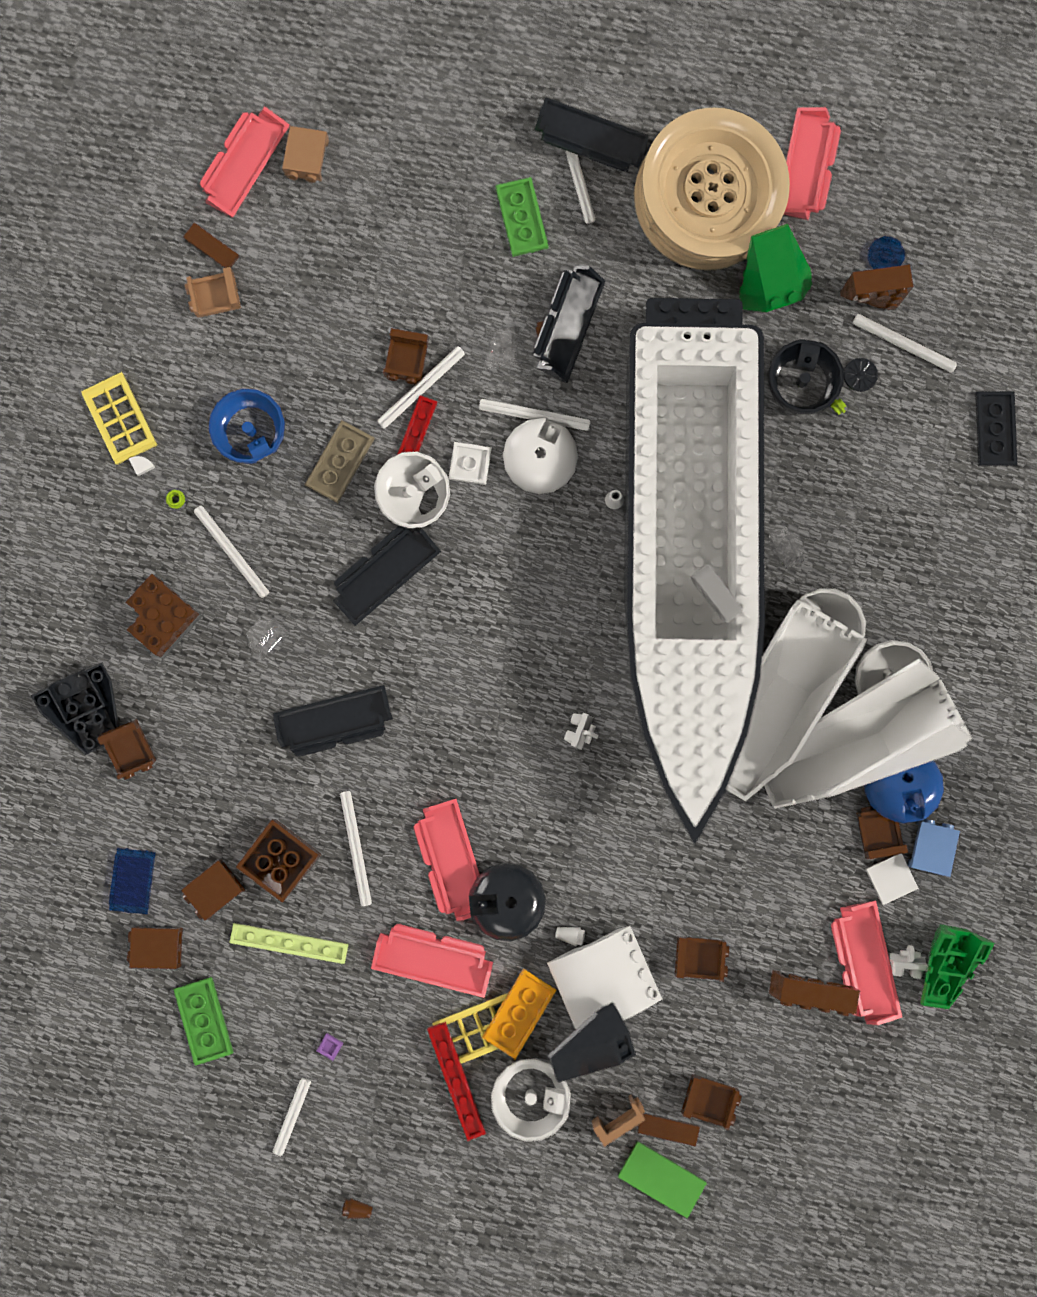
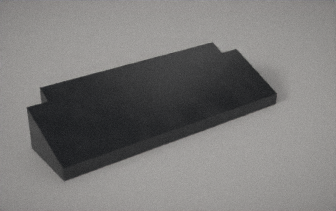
[534,97,650,172]
[533,265,606,383]
[333,525,441,626]
[273,685,393,757]

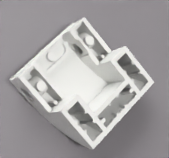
[547,926,662,1029]

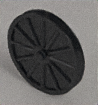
[844,358,878,392]

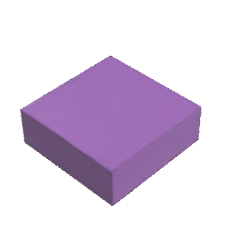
[316,1033,343,1061]

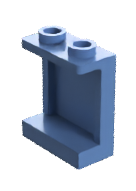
[907,819,960,877]

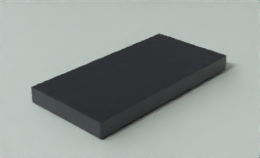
[975,391,1018,466]

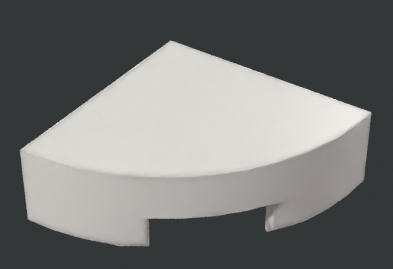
[129,456,155,476]

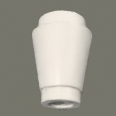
[605,490,624,509]
[555,927,585,947]

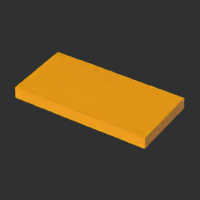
[482,969,557,1059]

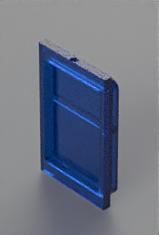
[109,848,156,915]

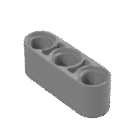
[691,565,743,623]

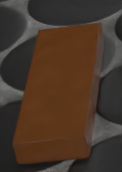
[183,223,240,268]
[637,1113,700,1147]

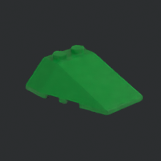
[739,224,812,313]
[920,924,995,1009]

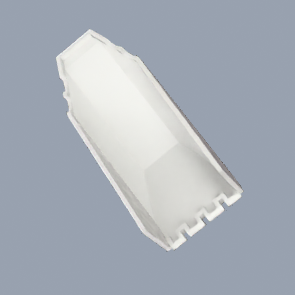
[727,600,867,801]
[764,659,972,808]

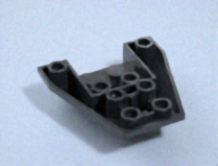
[31,662,119,755]
[548,1002,636,1083]

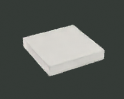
[448,442,492,485]
[865,854,919,905]

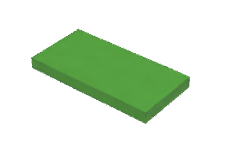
[495,177,548,257]
[173,977,234,1066]
[618,1140,707,1218]

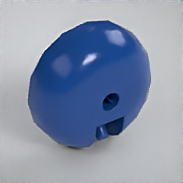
[209,389,285,464]
[864,761,944,823]

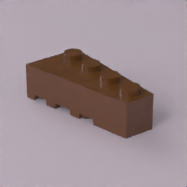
[769,970,860,1016]

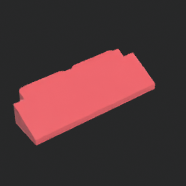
[200,107,290,218]
[783,107,841,220]
[414,799,480,921]
[831,901,902,1025]
[371,924,493,998]

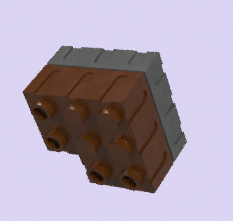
[125,573,203,659]

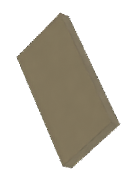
[305,420,375,503]

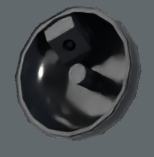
[768,339,844,415]
[469,863,546,942]

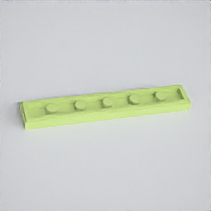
[229,923,349,964]

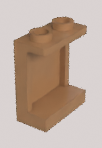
[282,126,329,183]
[185,267,241,318]
[592,1095,645,1147]

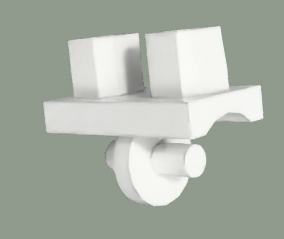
[564,713,599,750]
[889,945,927,979]

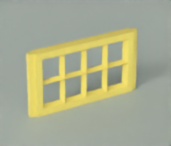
[81,372,157,465]
[432,992,509,1064]

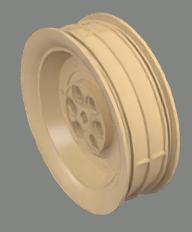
[634,108,790,270]

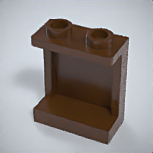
[383,328,429,385]
[97,719,156,780]
[856,806,908,860]
[181,860,245,921]
[127,926,183,969]
[674,936,729,982]
[681,1074,741,1131]

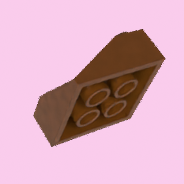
[840,265,914,310]
[236,819,321,903]

